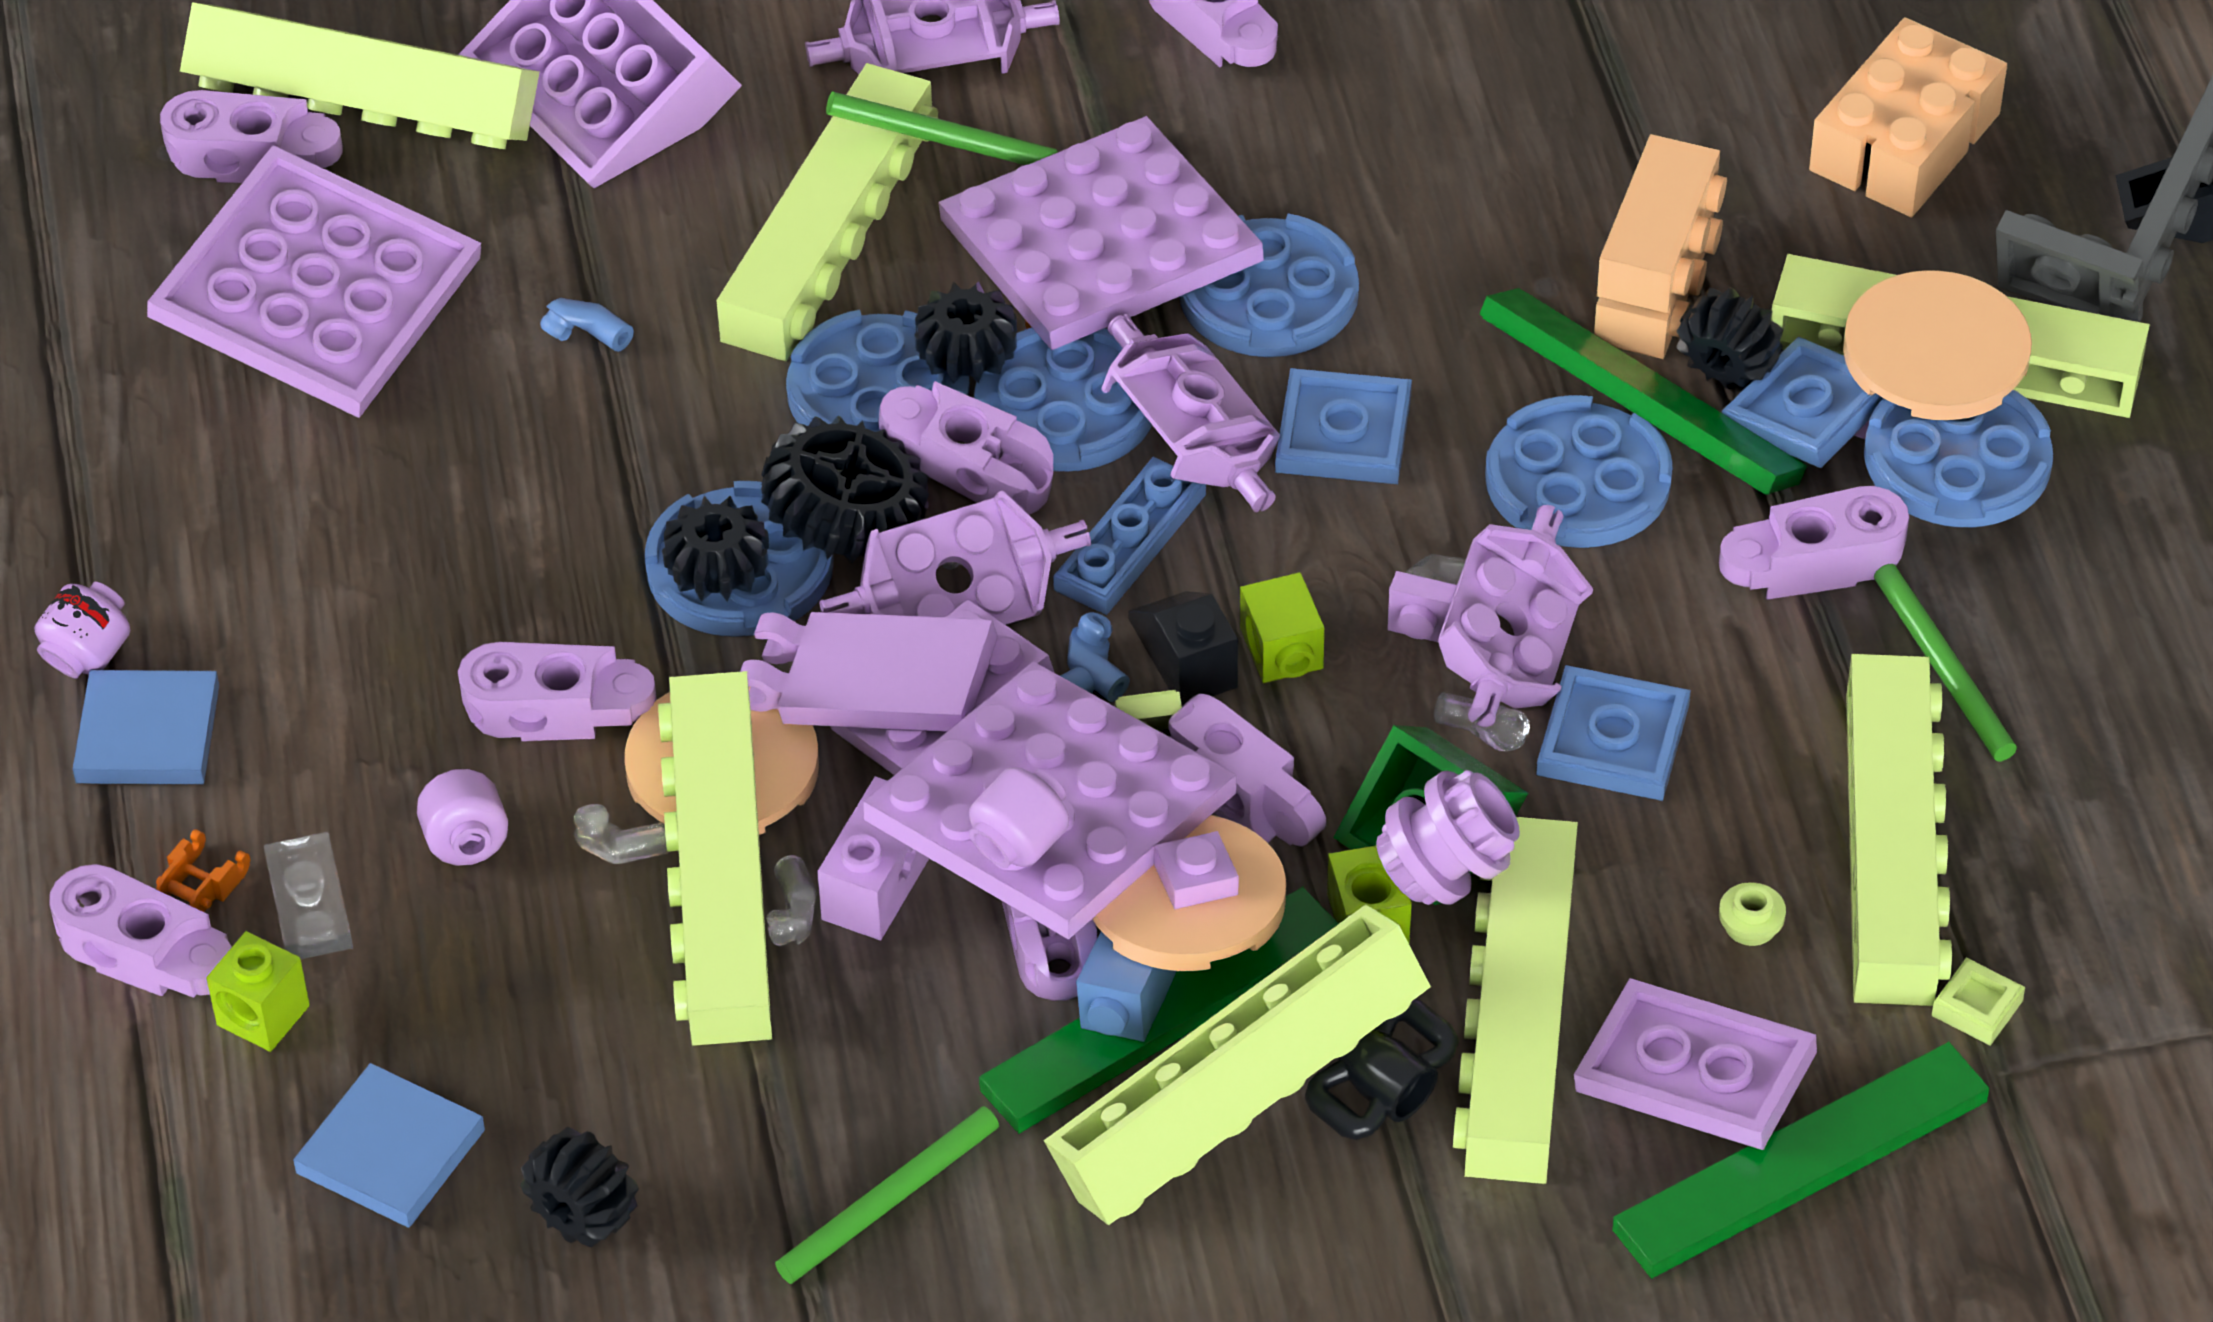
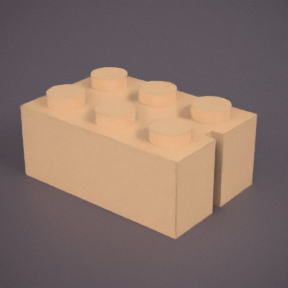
[1809,17,2007,218]
[1594,134,1727,359]

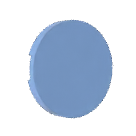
[1179,213,1359,357]
[786,310,969,432]
[974,327,1153,472]
[1864,390,2053,527]
[1485,395,1672,548]
[645,481,834,637]

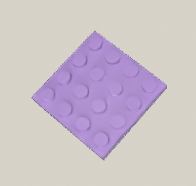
[938,116,1264,350]
[147,145,481,418]
[863,661,1236,940]

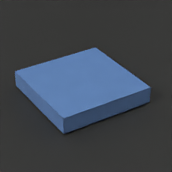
[1722,336,1883,468]
[1275,368,1412,484]
[1536,665,1691,801]
[73,670,219,784]
[293,1063,485,1228]

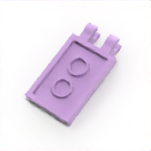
[740,612,998,732]

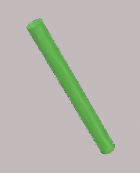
[826,91,1057,165]
[1874,564,2017,762]
[775,1106,999,1284]

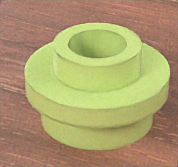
[1719,882,1786,946]

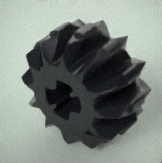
[915,281,1017,384]
[1676,287,1784,390]
[662,495,769,602]
[520,1127,639,1247]

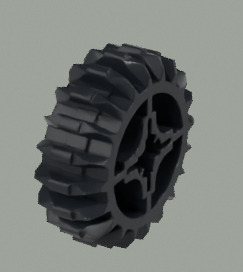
[761,415,929,564]

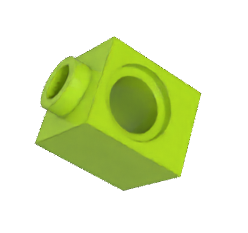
[1240,572,1324,683]
[1327,845,1412,944]
[206,931,310,1052]

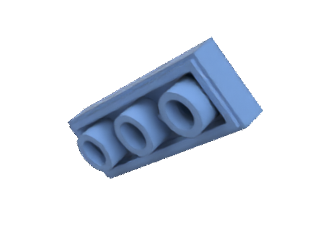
[1053,456,1206,615]

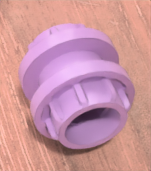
[1376,770,1520,905]

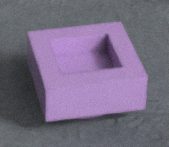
[1388,571,1457,642]
[1154,831,1239,910]

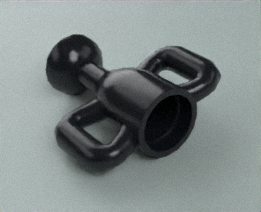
[1304,999,1459,1140]

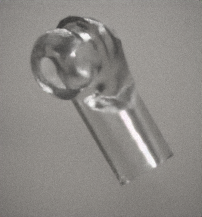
[1434,692,1530,752]
[573,804,668,864]
[766,855,817,946]

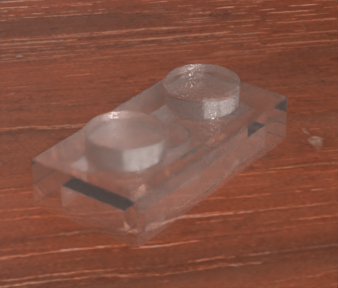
[264,832,353,959]

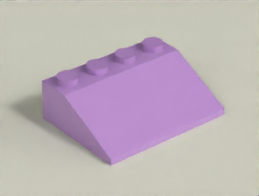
[458,0,742,188]

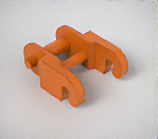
[156,829,251,912]

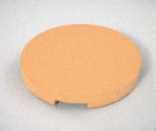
[1843,271,2032,420]
[625,687,819,835]
[1093,815,1286,971]

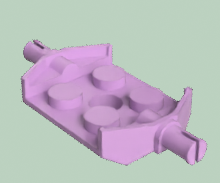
[805,0,1060,74]
[1101,314,1280,512]
[820,491,1091,625]
[1438,505,1593,727]

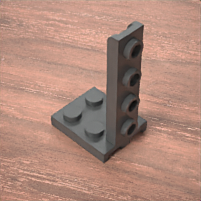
[1996,76,2213,322]

